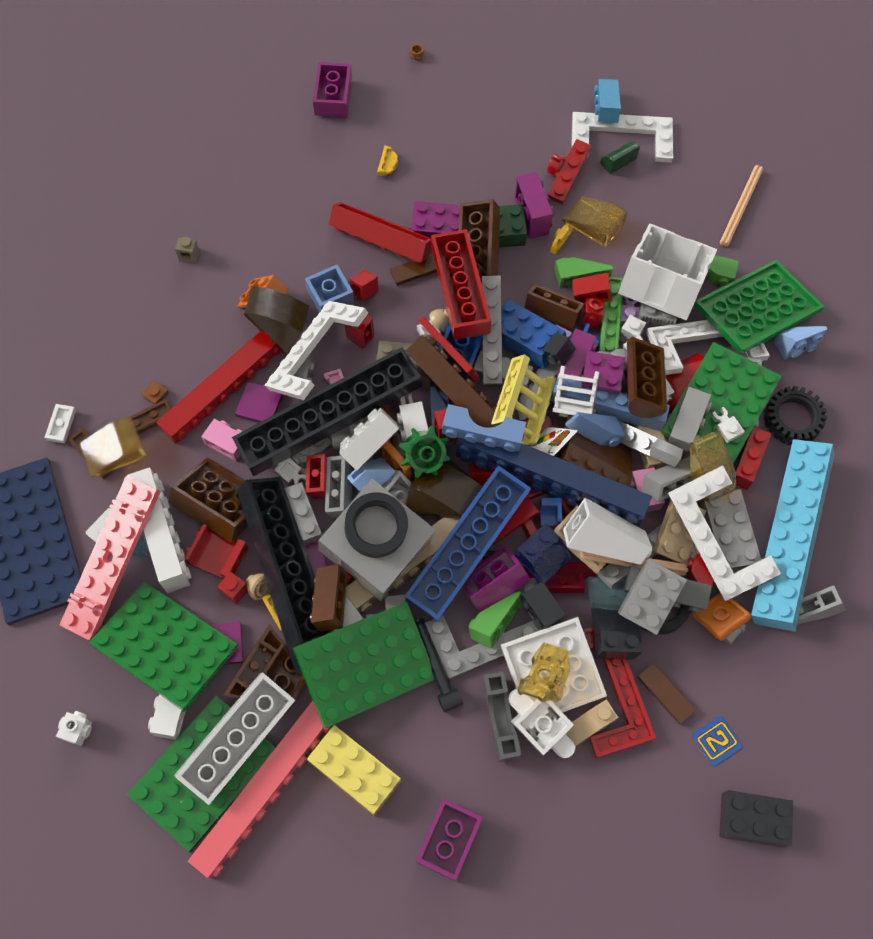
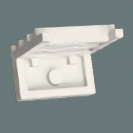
[553,366,599,417]

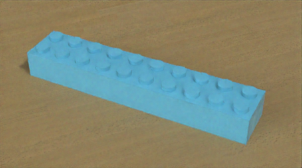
[751,439,835,632]

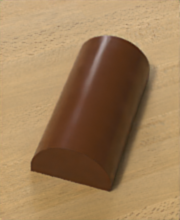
[627,337,667,418]

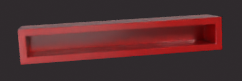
[328,202,431,263]

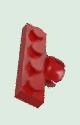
[546,139,592,205]

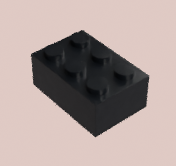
[719,790,793,847]

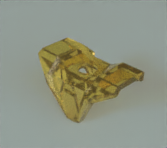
[517,643,570,702]

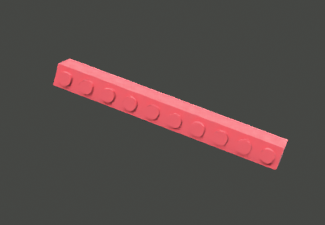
[188,701,333,879]

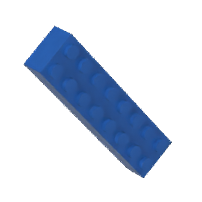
[405,465,531,622]

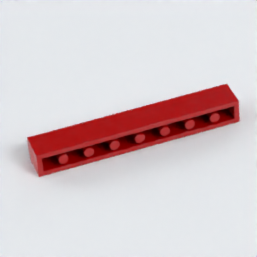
[156,331,283,444]

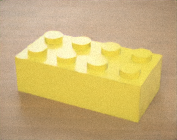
[307,725,401,816]

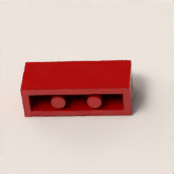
[731,427,771,490]

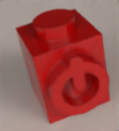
[581,298,604,329]

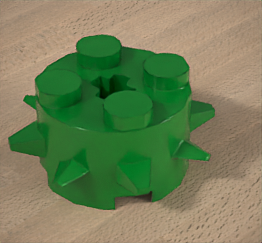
[399,426,450,478]

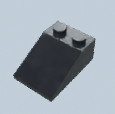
[590,598,642,659]

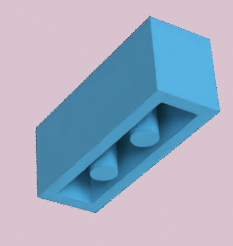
[594,79,621,123]

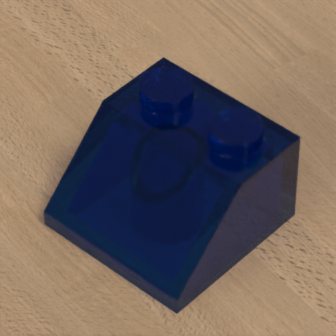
[515,523,572,583]

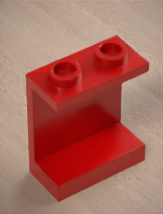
[185,524,248,579]

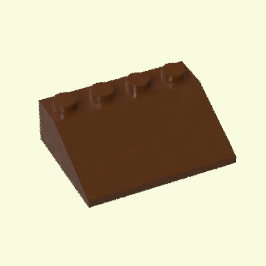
[555,415,632,487]
[168,457,248,543]

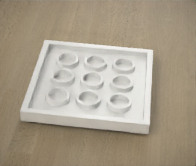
[500,617,607,712]

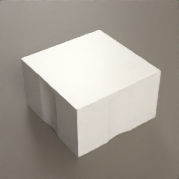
[618,223,717,320]

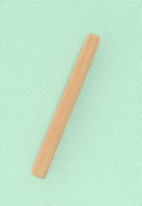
[720,165,763,247]
[580,551,688,576]

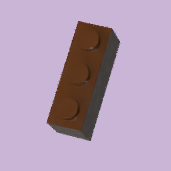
[524,284,584,330]
[310,564,348,632]

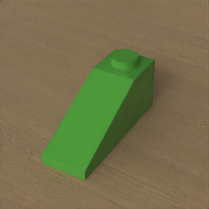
[705,255,739,287]
[554,257,613,288]
[469,591,522,649]

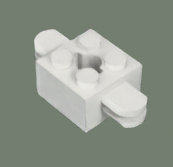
[396,394,428,455]
[508,689,575,758]

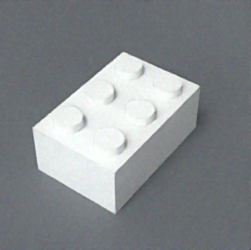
[340,408,399,470]

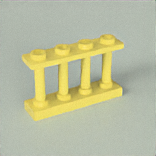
[491,355,556,445]

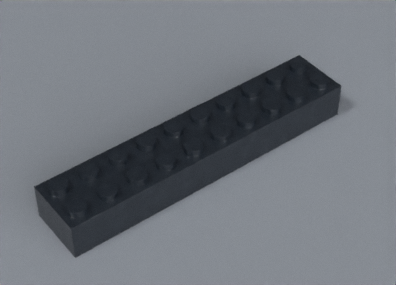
[232,347,422,477]
[237,477,333,676]

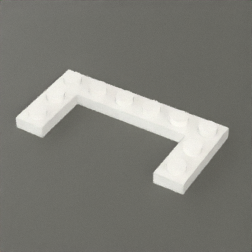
[571,112,673,163]
[265,301,368,400]
[646,320,770,375]
[668,465,781,601]

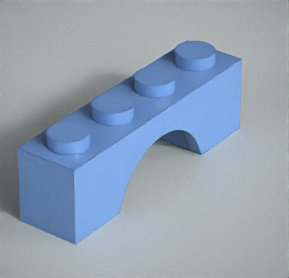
[442,404,526,452]

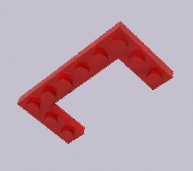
[583,627,656,758]

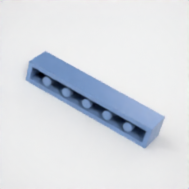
[551,377,670,432]

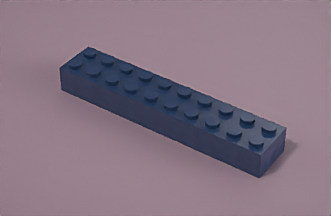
[456,438,652,527]

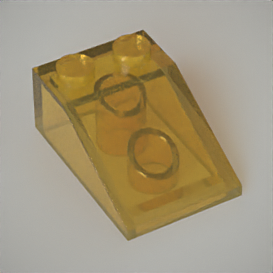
[562,196,628,247]
[80,416,147,478]
[690,430,736,503]

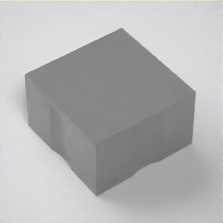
[318,479,436,601]

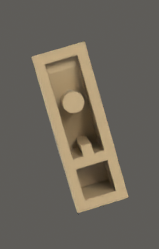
[566,699,619,747]

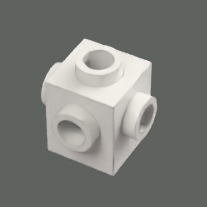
[56,711,92,746]

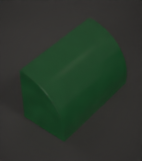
[600,141,640,174]

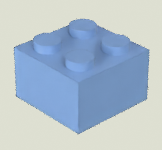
[305,265,354,313]

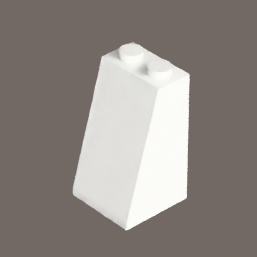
[563,498,652,565]

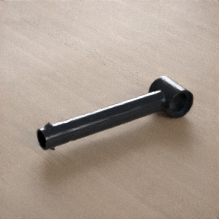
[415,618,463,713]

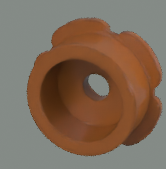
[409,44,425,60]

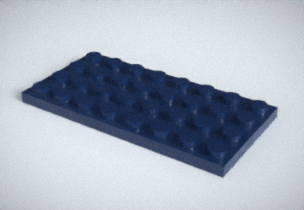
[0,457,81,625]

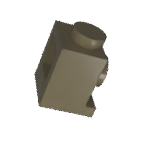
[175,237,201,264]

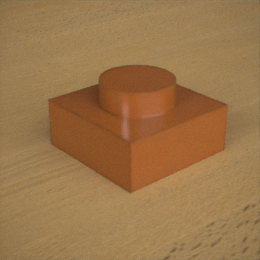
[141,380,169,404]

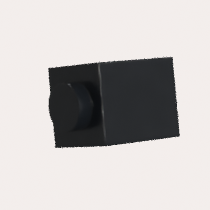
[542,333,576,366]

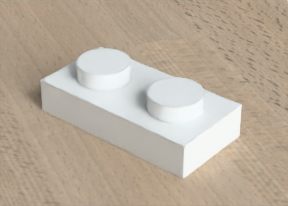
[44,404,76,444]

